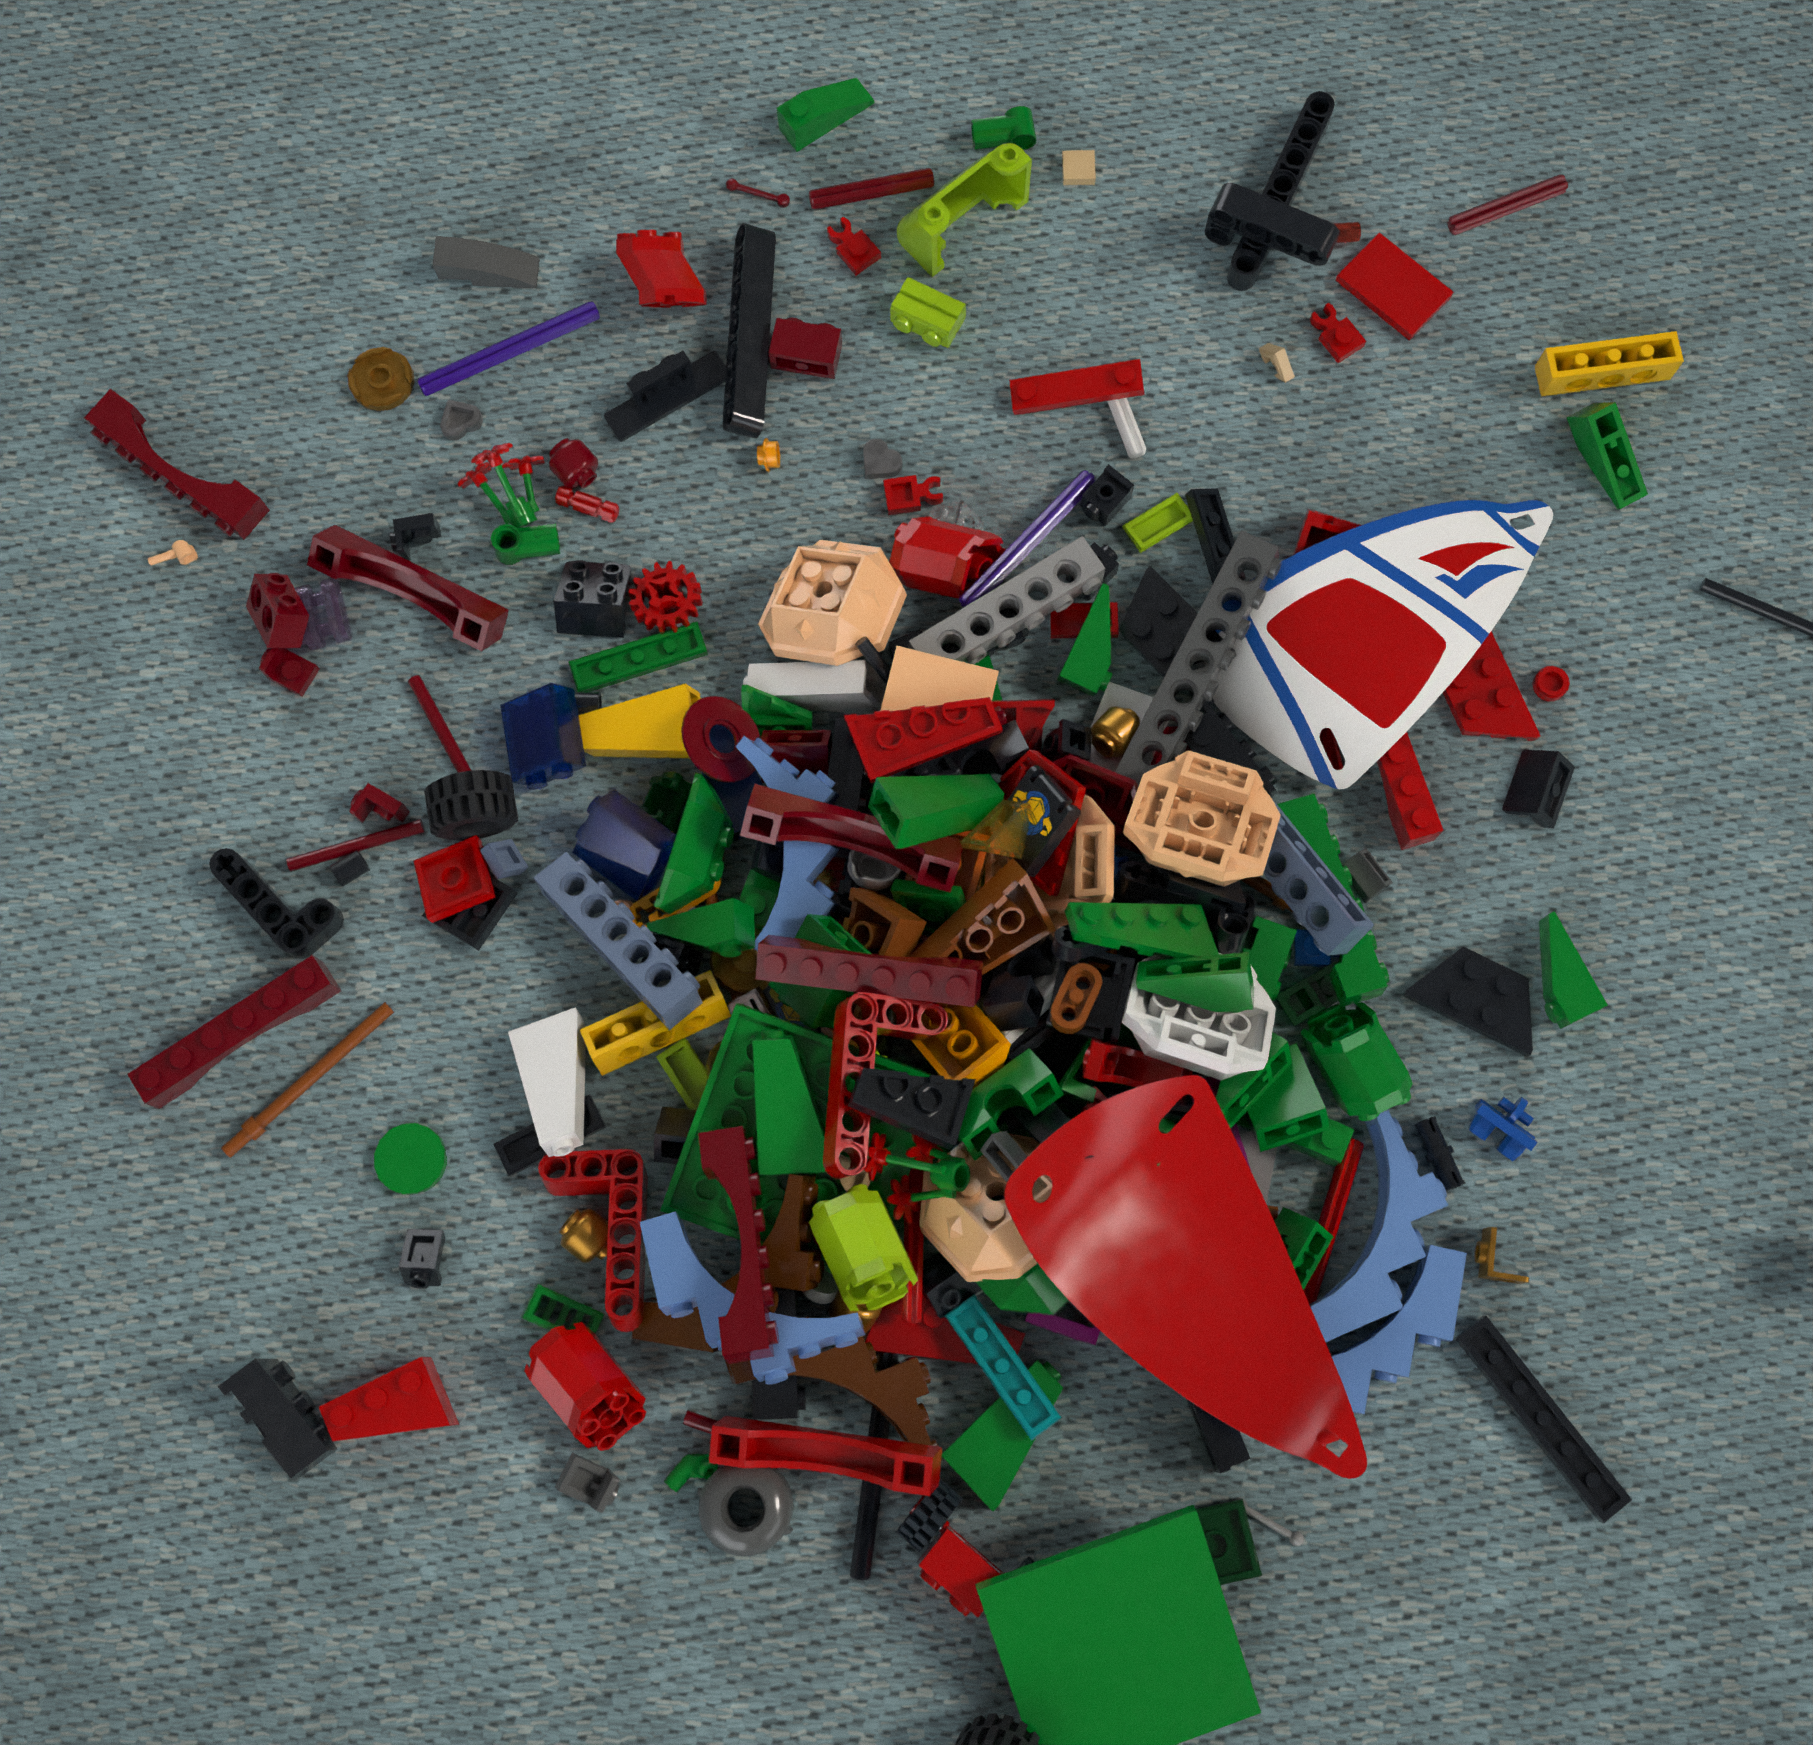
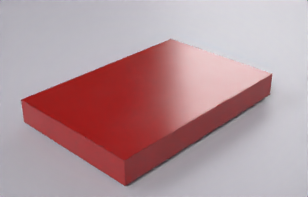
[1335,232,1454,341]

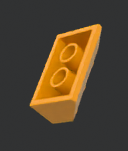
[910,1003,1011,1089]

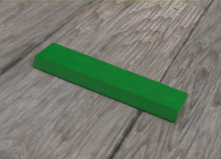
[568,621,708,692]

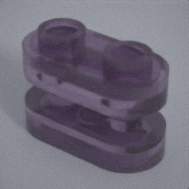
[295,578,352,651]

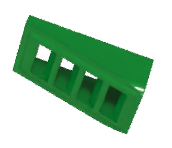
[521,1284,604,1334]

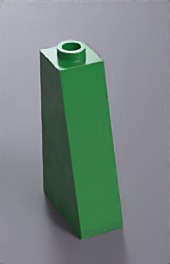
[868,774,1005,849]
[752,1029,826,1175]
[942,1360,1063,1512]

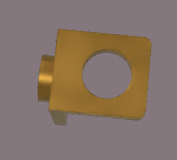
[1474,1227,1529,1284]

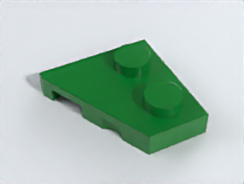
[741,685,813,737]

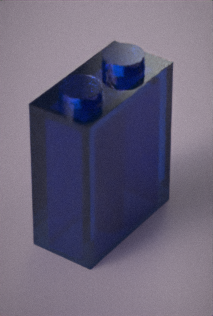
[500,683,586,790]
[572,789,676,901]

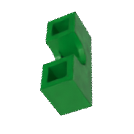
[957,1048,1064,1161]

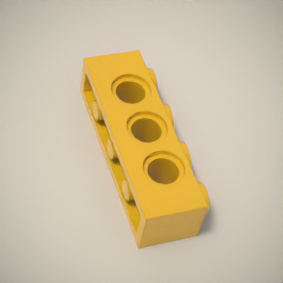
[1535,331,1684,396]
[580,970,731,1076]

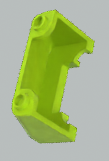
[897,143,1032,277]

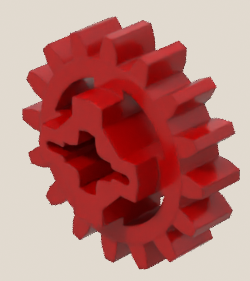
[628,561,703,634]

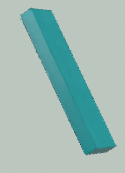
[945,1294,1062,1441]

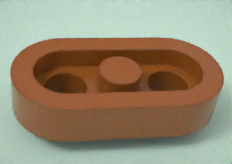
[1050,963,1102,1034]

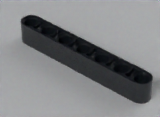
[1227,91,1335,291]
[722,223,776,439]

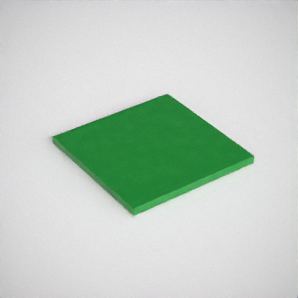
[975,1505,1261,1745]

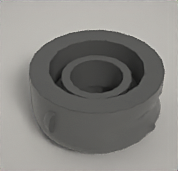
[697,1465,793,1556]

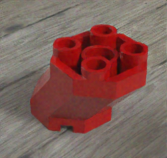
[616,230,707,308]
[889,516,1006,599]
[524,1322,646,1451]

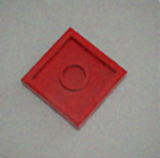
[413,835,495,923]

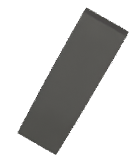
[433,236,540,289]

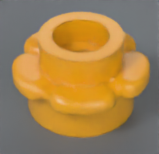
[757,438,780,472]

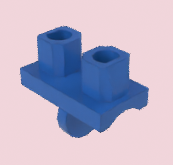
[1468,1097,1538,1161]

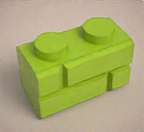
[890,277,966,348]

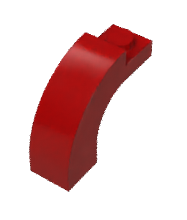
[1082,1039,1193,1099]

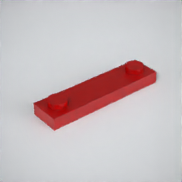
[1009,359,1145,415]

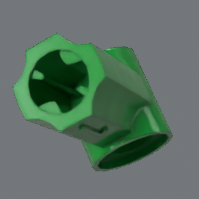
[971,106,1037,150]
[491,523,560,565]

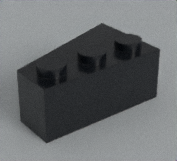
[218,1358,337,1478]

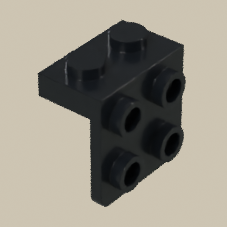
[553,560,632,638]

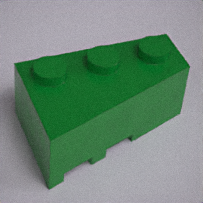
[1242,916,1297,1002]

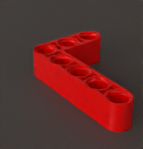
[823,992,948,1179]
[538,1149,648,1332]

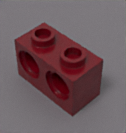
[246,573,310,648]

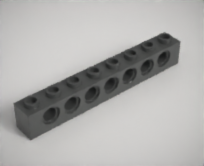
[1115,530,1282,787]

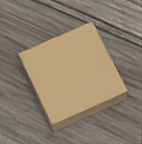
[1062,150,1096,185]

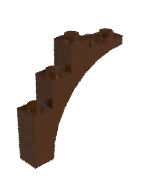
[632,1173,824,1353]
[724,1316,942,1472]

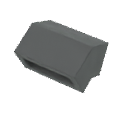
[1342,848,1393,903]
[980,1131,1028,1182]

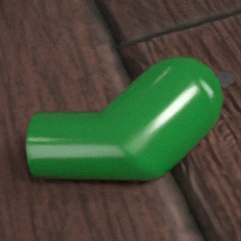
[664,1454,719,1493]

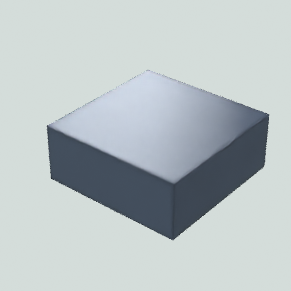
[480,839,528,879]

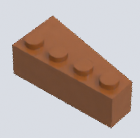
[908,858,1057,1003]
[821,887,927,1047]

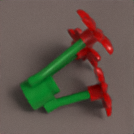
[458,443,545,528]
[864,1133,970,1224]

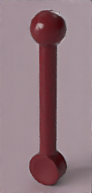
[726,178,790,208]

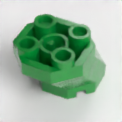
[1300,1002,1413,1121]

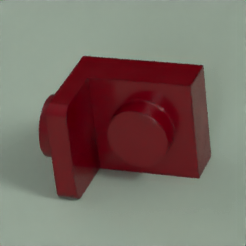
[259,648,320,697]
[349,783,410,823]

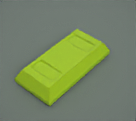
[1122,493,1193,553]
[656,1038,710,1110]

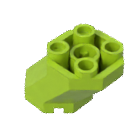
[809,1184,918,1311]

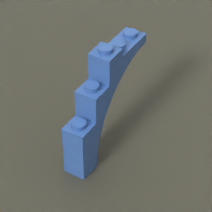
[735,736,840,952]
[1309,1110,1448,1342]
[640,1211,865,1385]
[1331,1245,1467,1414]

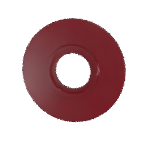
[681,696,761,783]

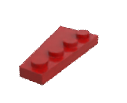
[844,697,1003,783]
[865,1294,1025,1365]

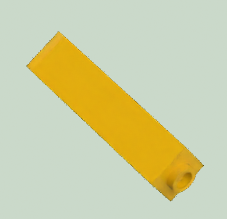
[573,683,701,758]

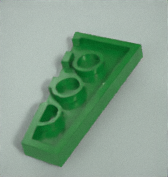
[1064,902,1219,959]

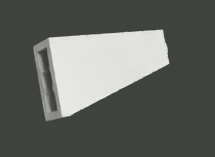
[743,660,886,714]
[508,1007,586,1157]

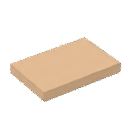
[880,646,999,711]

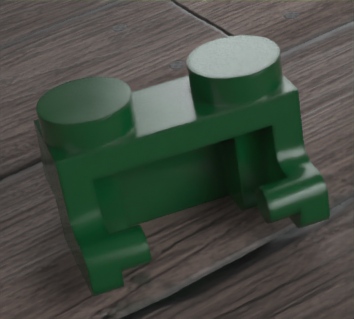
[634,772,692,838]

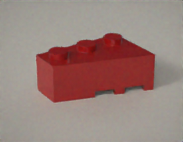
[319,1357,460,1441]

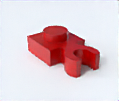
[827,217,881,276]
[1310,303,1366,363]
[883,475,943,515]

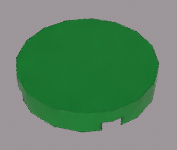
[374,1123,447,1195]

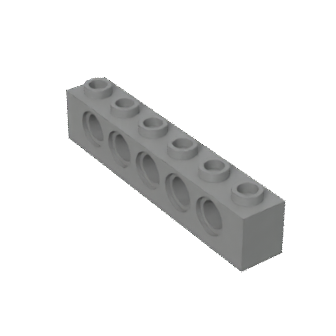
[909,536,1105,665]

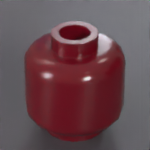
[549,438,598,489]

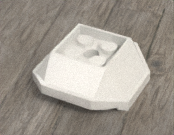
[1122,953,1276,1080]

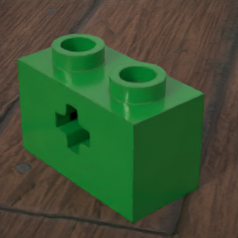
[1274,1207,1334,1291]

